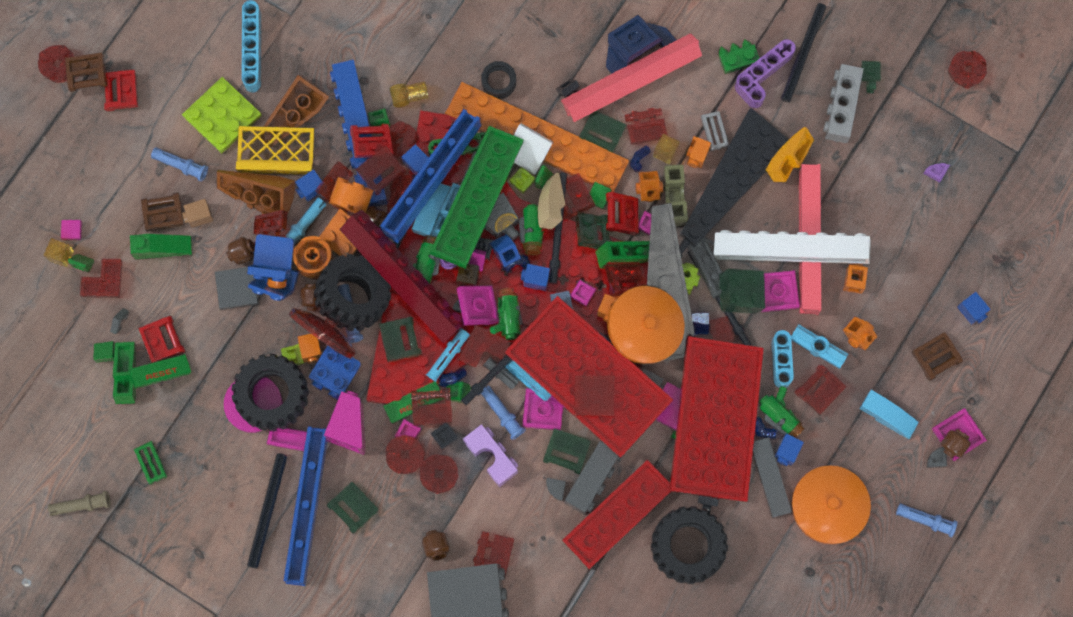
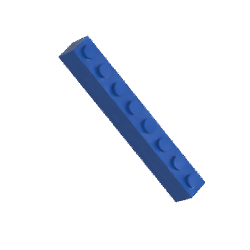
[330,60,388,207]

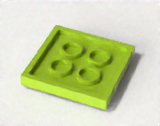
[182,77,262,154]

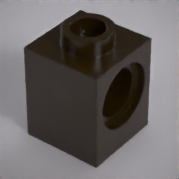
[456,264,480,287]

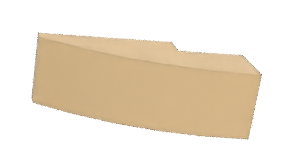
[538,173,565,230]

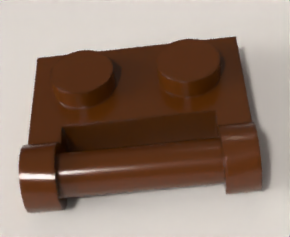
[65,52,108,92]
[141,192,184,232]
[912,332,963,381]

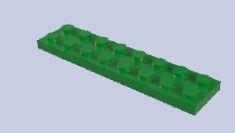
[430,126,524,269]

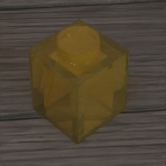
[653,134,680,165]
[43,238,74,268]

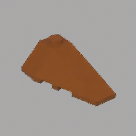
[259,74,330,147]
[217,170,295,223]

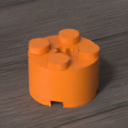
[329,177,374,213]
[293,236,333,279]

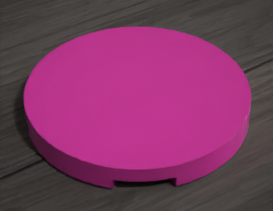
[224,377,283,433]

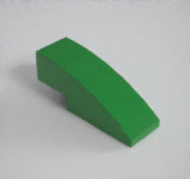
[112,342,136,404]

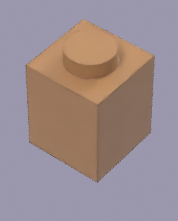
[182,199,213,228]

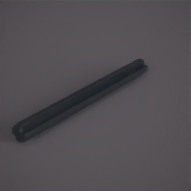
[781,3,826,103]
[247,453,287,569]

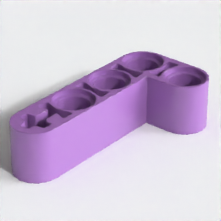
[735,40,796,108]

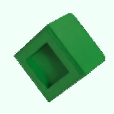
[367,108,391,130]
[535,165,554,190]
[586,182,612,209]
[68,254,94,273]
[93,341,115,363]
[445,381,471,403]

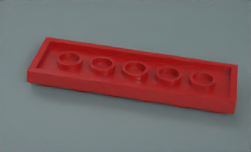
[562,460,671,569]

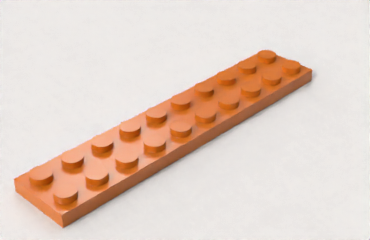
[445,82,629,192]

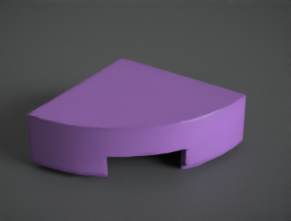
[923,163,950,183]

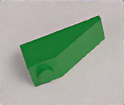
[130,234,192,260]
[596,241,650,269]

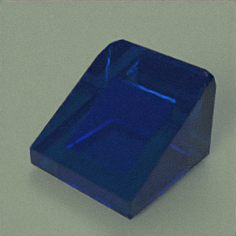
[691,312,709,334]

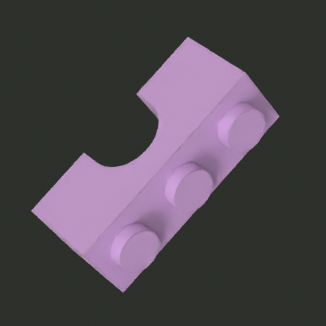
[463,424,518,487]

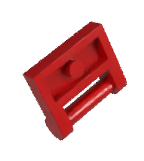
[104,70,138,111]
[350,124,393,158]
[606,192,639,235]
[138,316,185,363]

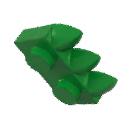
[718,39,760,74]

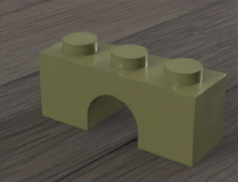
[663,165,688,226]

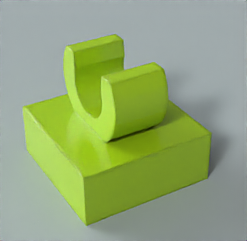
[509,167,536,194]
[281,344,304,366]

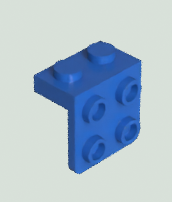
[247,234,294,282]
[248,269,300,301]
[309,345,361,400]

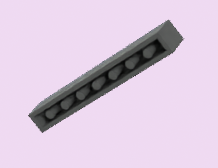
[564,368,664,515]

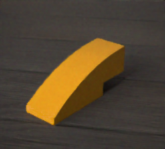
[766,127,814,182]

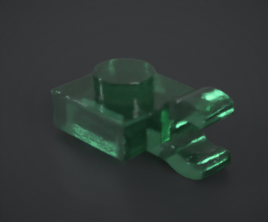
[861,61,881,94]

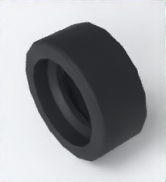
[481,61,516,99]

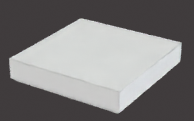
[514,123,553,175]

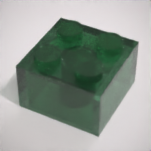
[720,269,766,314]

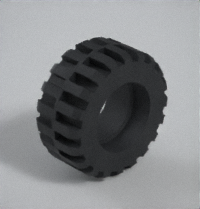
[314,254,392,331]
[231,354,309,431]
[651,506,728,584]

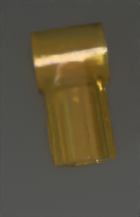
[389,81,429,108]

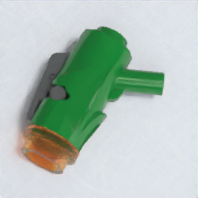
[518,204,544,255]
[413,236,440,283]
[490,288,522,340]
[759,386,805,438]

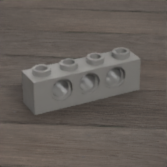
[823,64,864,143]

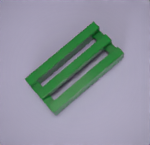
[134,441,168,485]

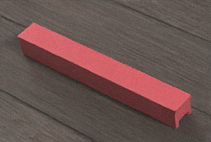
[561,33,702,122]
[799,164,821,315]

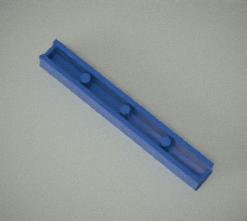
[380,109,482,243]
[283,426,328,586]

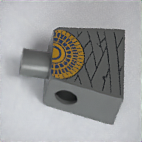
[484,193,520,241]

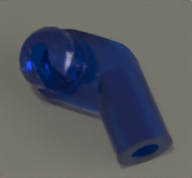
[629,145,651,172]
[501,254,531,273]
[439,368,467,387]
[755,416,777,439]

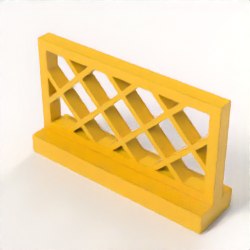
[236,126,315,175]

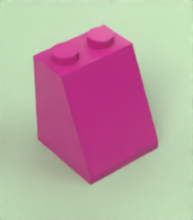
[324,391,365,455]

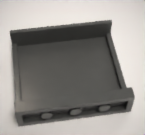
[427,564,509,617]

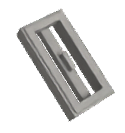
[701,111,729,152]

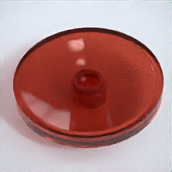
[288,307,357,359]

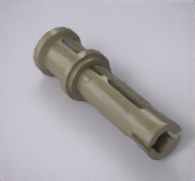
[48,490,111,516]

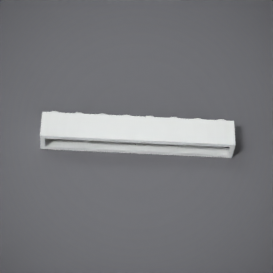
[714,230,871,264]

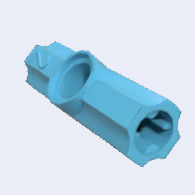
[791,324,848,369]

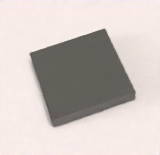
[215,267,258,310]

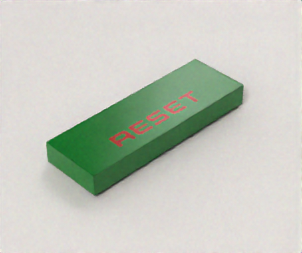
[129,355,191,389]
[383,381,444,424]

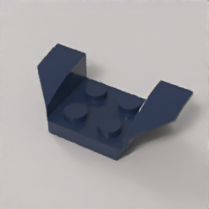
[606,15,676,74]

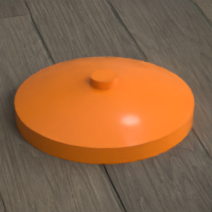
[607,286,685,364]
[791,465,871,545]

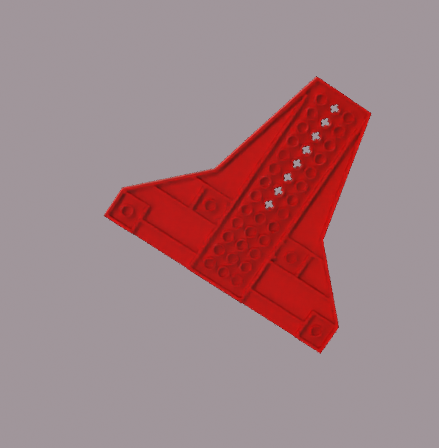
[367,111,648,405]

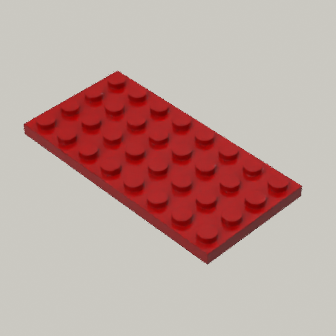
[505,296,673,458]
[669,336,764,502]

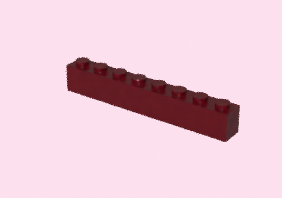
[339,209,464,343]

